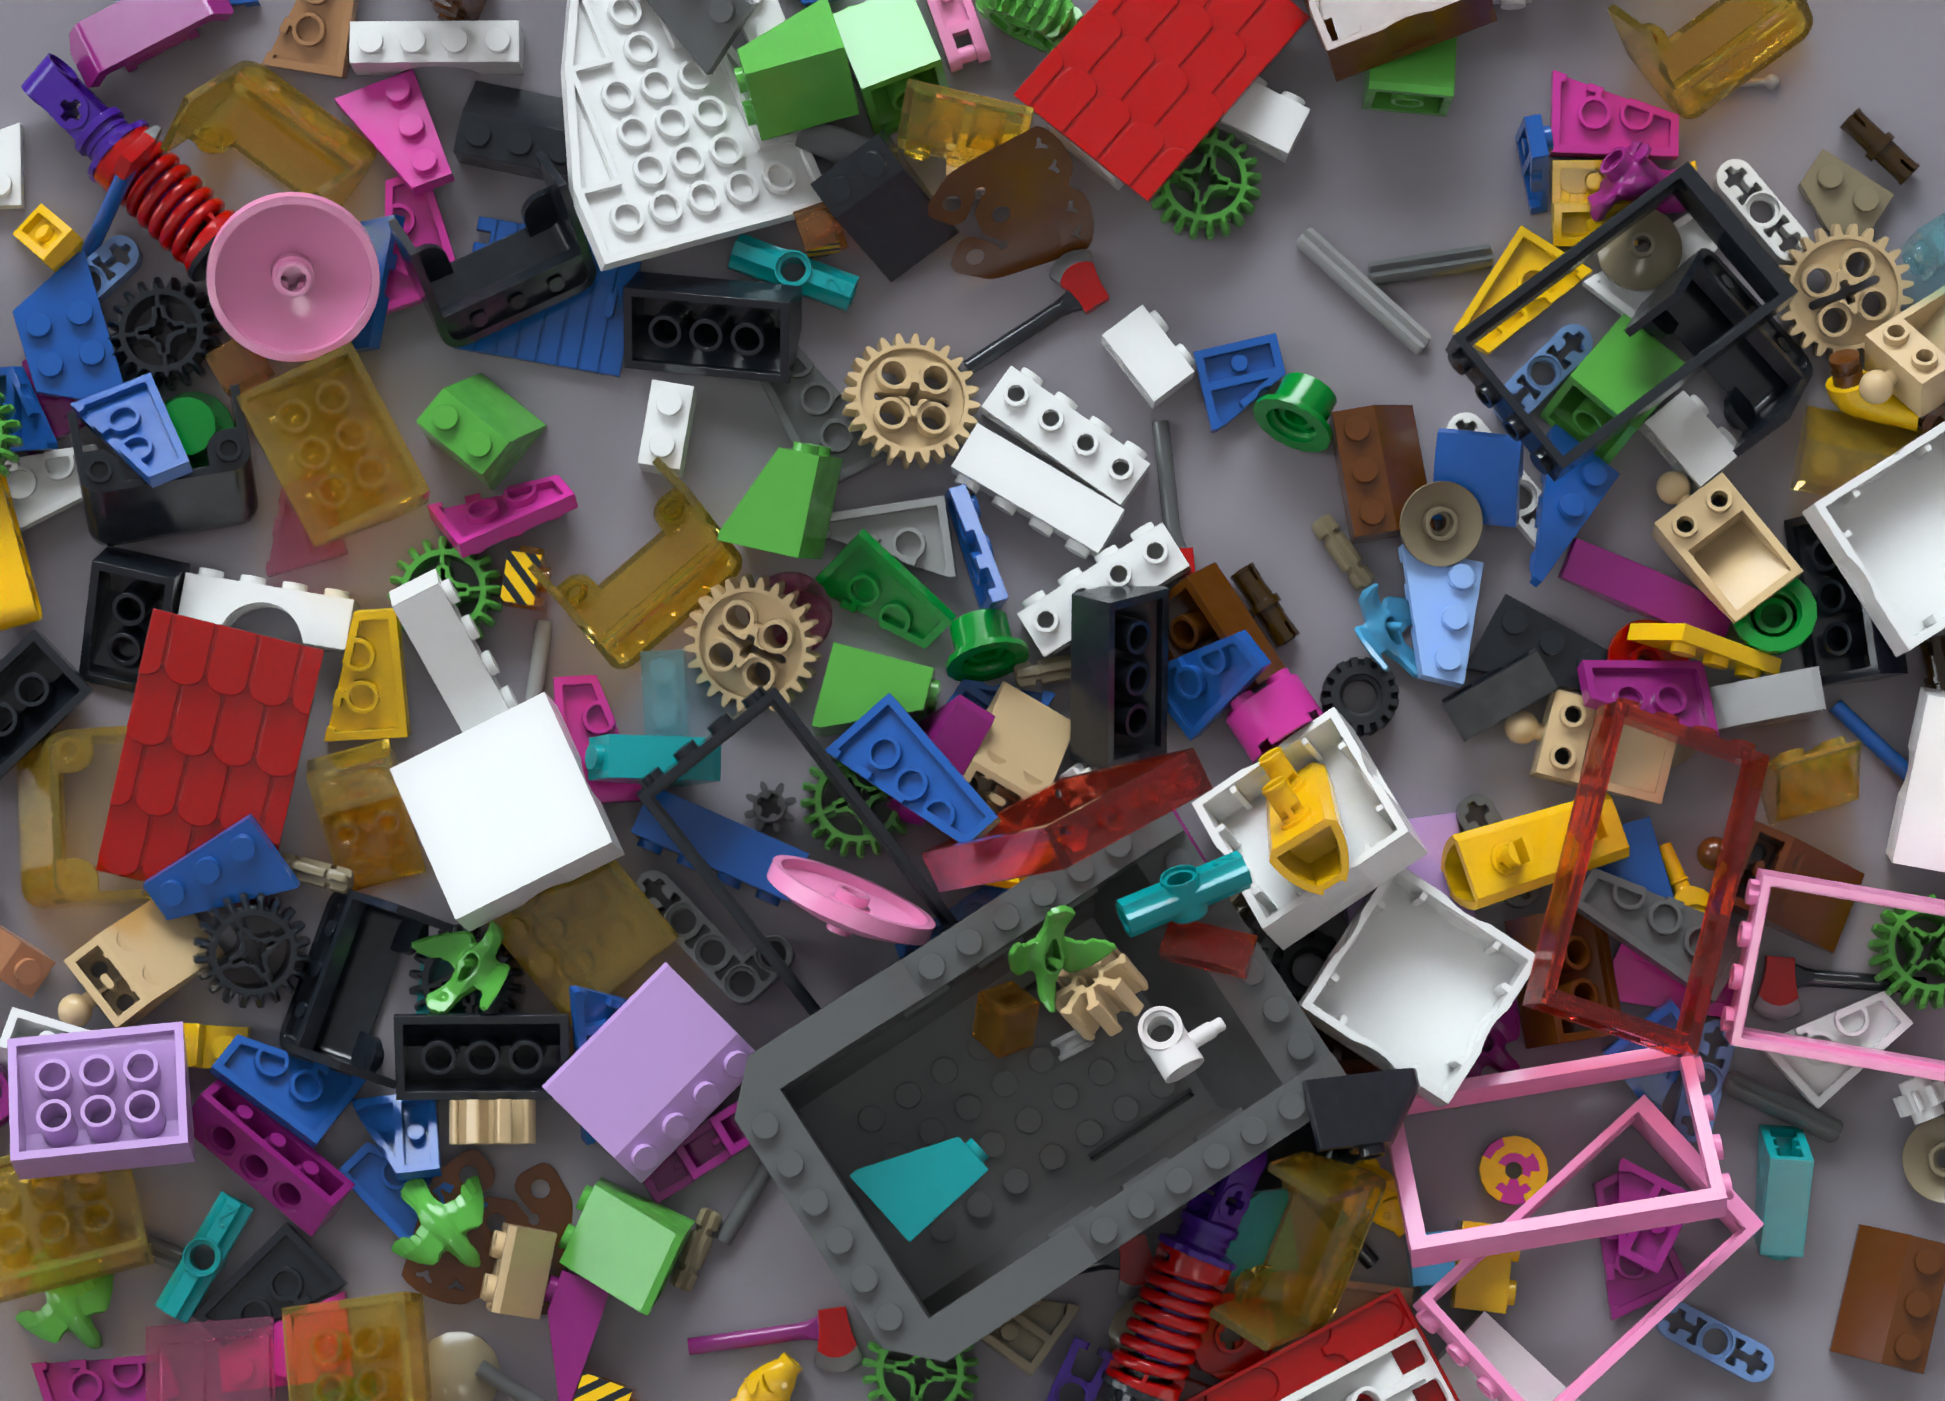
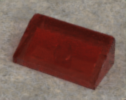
[1159,921,1258,979]

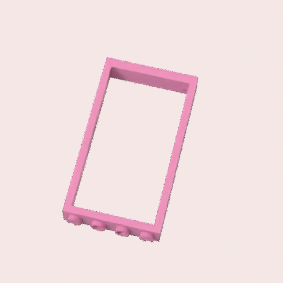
[1720,868,1945,1082]
[1388,1041,1734,1268]
[1412,1094,1764,1401]

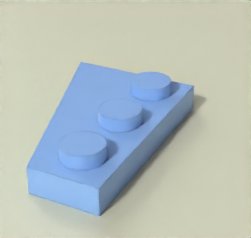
[1398,544,1484,688]

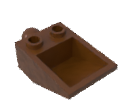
[1697,820,1865,954]

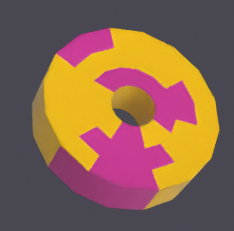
[1478,1135,1549,1205]

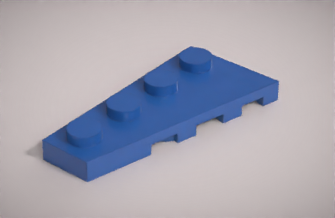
[825,693,1002,850]

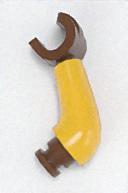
[1825,349,1945,435]

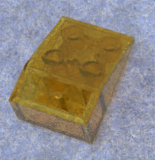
[1755,736,1862,825]
[306,738,426,891]

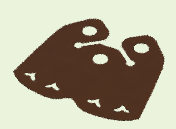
[927,126,1094,279]
[402,1150,573,1315]

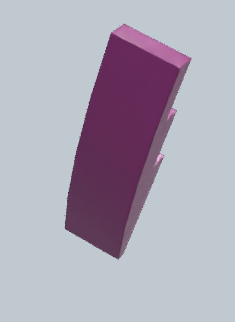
[1558,538,1731,638]
[643,1101,751,1204]

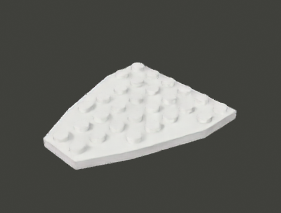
[561,0,828,271]

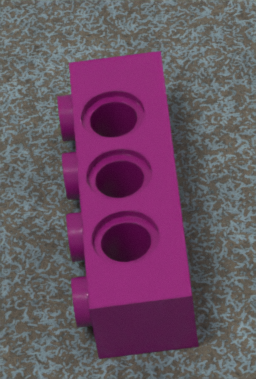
[192,1079,355,1237]

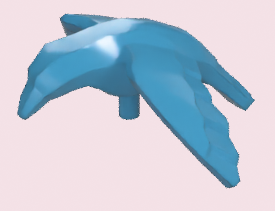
[1354,583,1418,679]

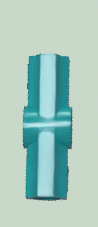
[727,234,860,312]
[1115,850,1253,938]
[155,1191,255,1324]

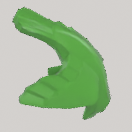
[1008,905,1117,1013]
[411,921,510,1014]
[391,1175,484,1268]
[16,1252,113,1349]

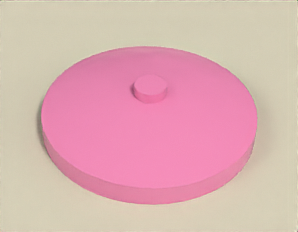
[206,192,380,362]
[766,855,936,945]

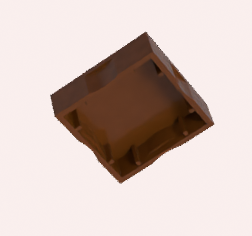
[1303,0,1497,82]

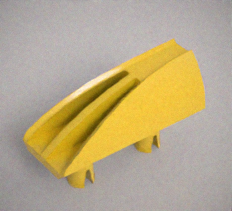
[1258,747,1349,896]
[1441,792,1630,910]

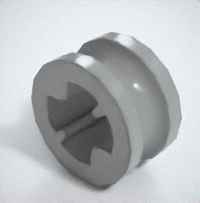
[1050,1029,1095,1062]

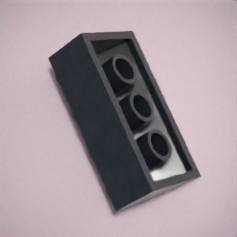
[453,80,568,185]
[623,271,802,384]
[1784,516,1908,687]
[1070,586,1169,771]
[0,629,94,780]
[394,1013,574,1100]

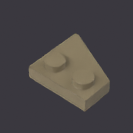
[1798,149,1894,264]
[980,1300,1080,1377]

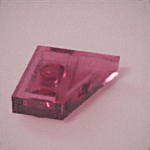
[265,471,348,578]

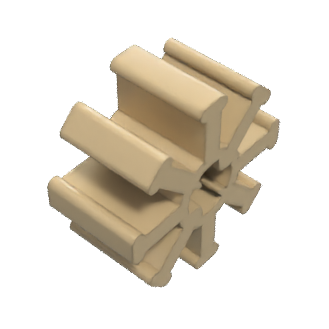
[1055,948,1148,1041]
[449,1099,536,1145]

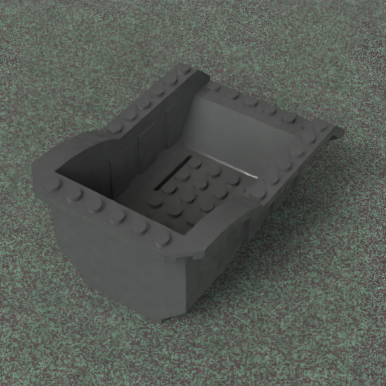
[734,794,1346,1362]

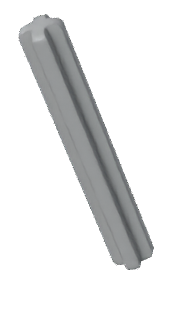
[1296,228,1432,354]

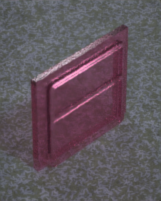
[145,1316,275,1401]

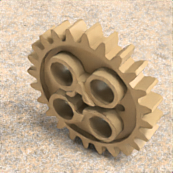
[1778,224,1914,357]
[841,333,980,469]
[684,574,822,712]

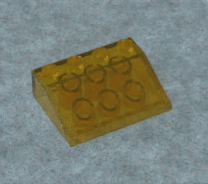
[235,342,430,548]
[486,860,679,1026]
[0,1155,155,1303]
[281,1291,432,1401]

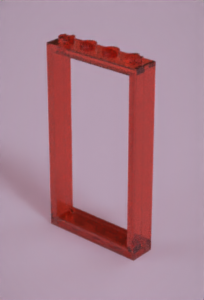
[1523,698,1770,1058]
[921,747,1213,893]

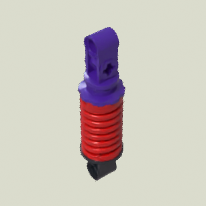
[21,53,235,282]
[1100,1150,1267,1401]

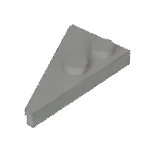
[827,495,958,579]

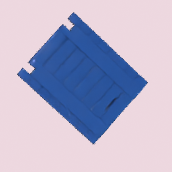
[454,217,642,378]

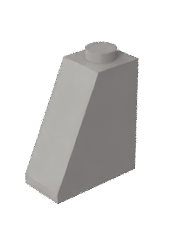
[1709,666,1826,732]

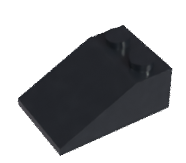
[810,129,959,282]
[79,546,190,692]

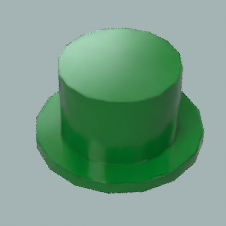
[1253,372,1337,452]
[164,391,235,469]
[1732,578,1817,655]
[945,608,1030,682]

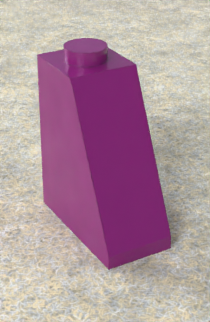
[885,694,995,827]

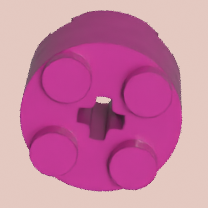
[1226,668,1323,764]

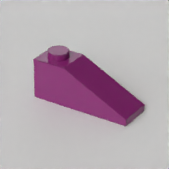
[544,1269,609,1401]

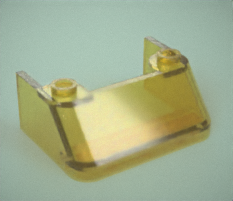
[1607,0,1813,119]
[160,60,376,206]
[528,457,742,669]
[17,726,152,909]
[1209,1151,1386,1351]

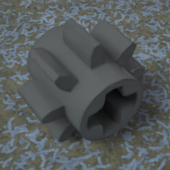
[744,781,797,834]

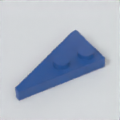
[1529,424,1620,587]

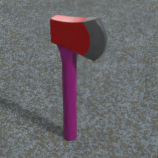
[687,1306,864,1372]

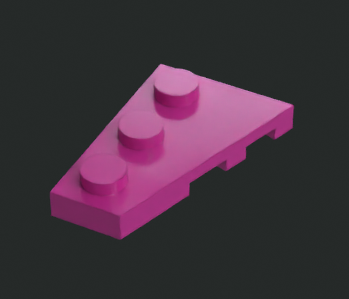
[552,675,642,804]

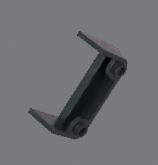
[388,151,596,347]
[1624,248,1813,457]
[67,384,258,546]
[280,889,454,1090]
[1253,1068,1420,1193]

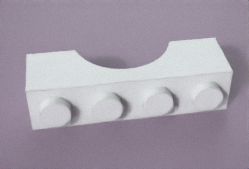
[349,20,524,75]
[178,568,360,654]

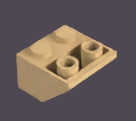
[480,1222,557,1320]

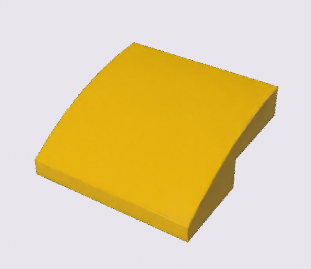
[1550,159,1638,246]

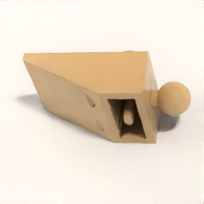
[1859,285,1945,418]
[1651,471,1803,624]
[954,681,1071,852]
[1504,689,1678,805]
[58,900,225,1028]

